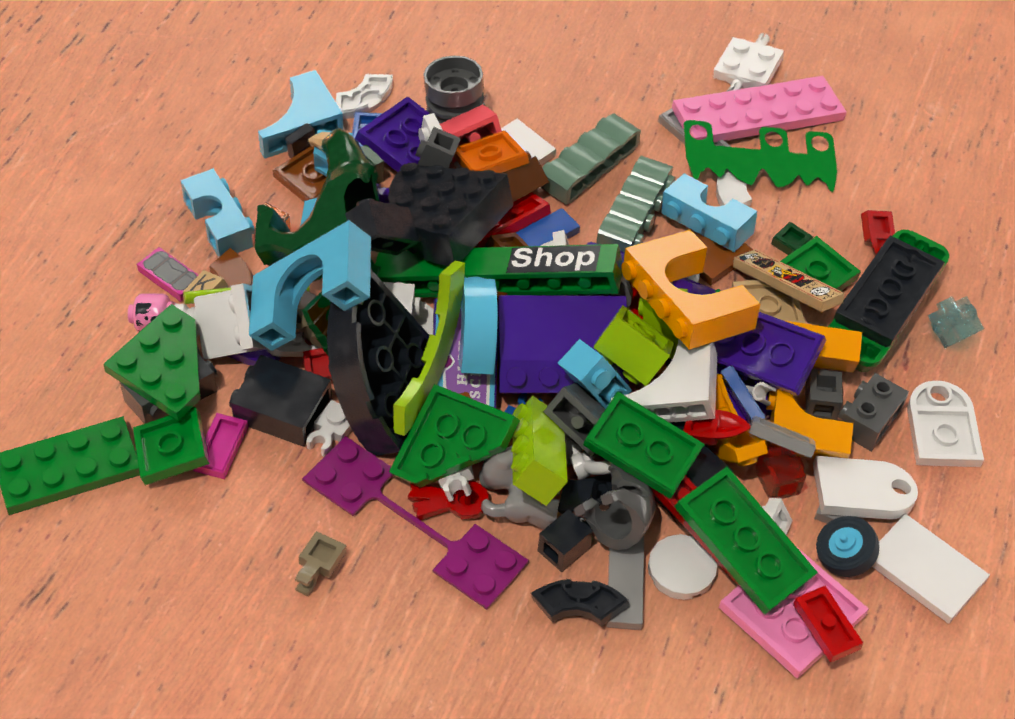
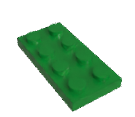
[0,416,140,515]
[674,467,818,615]

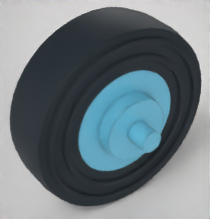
[816,516,879,577]

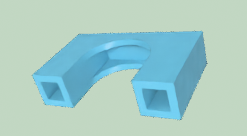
[249,220,371,351]

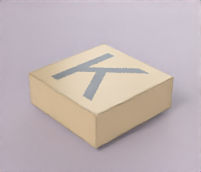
[183,270,228,292]

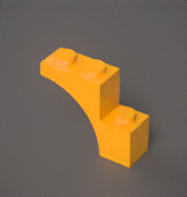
[708,374,768,466]

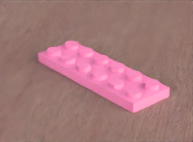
[672,76,847,143]

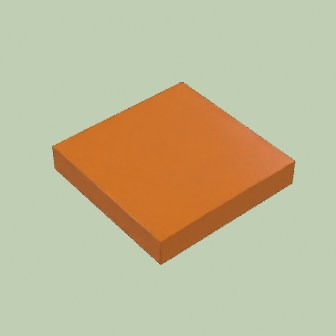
[454,130,529,173]

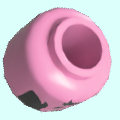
[128,294,175,333]

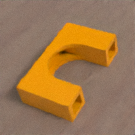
[621,230,760,350]
[763,321,862,459]

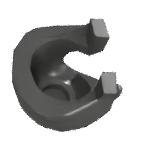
[574,464,656,550]

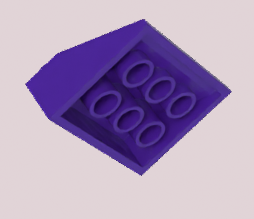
[498,295,629,393]

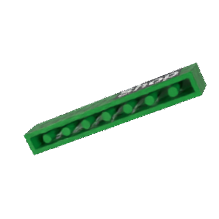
[375,244,623,297]

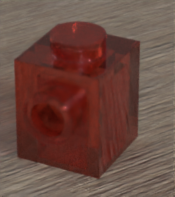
[755,446,806,499]

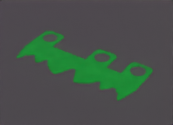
[684,120,837,192]

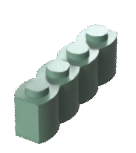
[541,113,641,205]
[596,155,676,252]

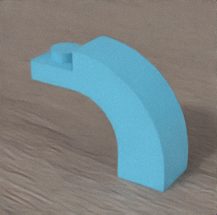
[458,277,497,375]

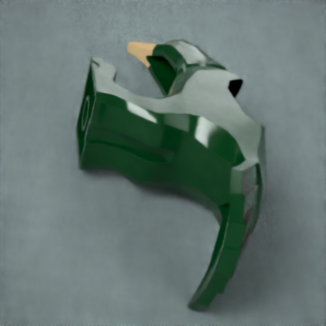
[255,128,381,356]

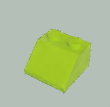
[593,305,674,386]

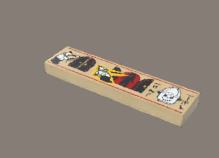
[733,249,844,312]

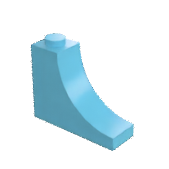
[258,70,343,159]

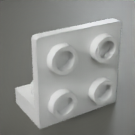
[194,283,266,360]

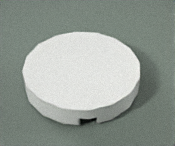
[648,534,717,600]

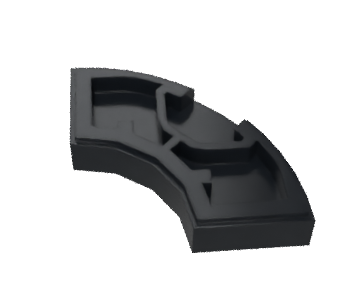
[531,579,630,626]

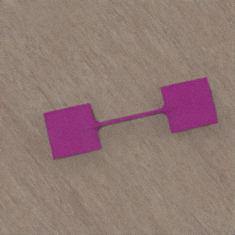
[302,436,529,609]

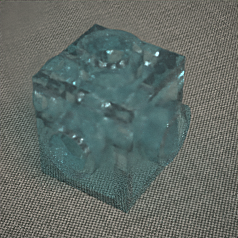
[928,296,984,348]

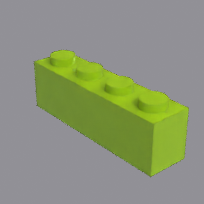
[511,396,568,506]

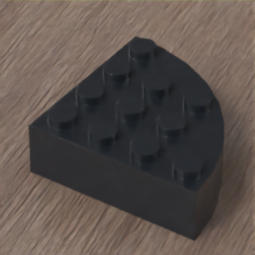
[388,163,514,266]
[327,270,430,456]

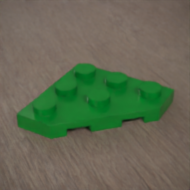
[103,304,201,421]
[389,384,520,488]

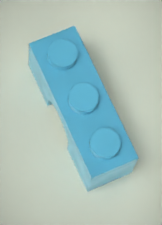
[180,168,255,257]
[661,173,757,252]

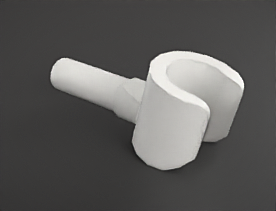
[745,382,776,406]

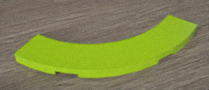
[394,261,465,436]

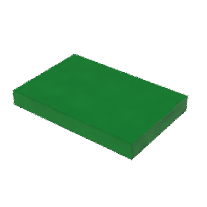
[583,392,704,499]

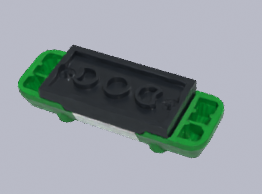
[828,230,950,372]

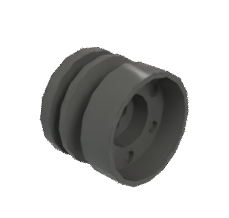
[423,55,485,124]

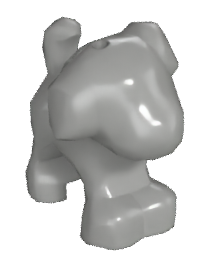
[479,445,560,529]

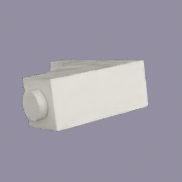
[611,339,717,423]

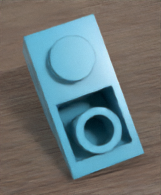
[558,339,632,409]

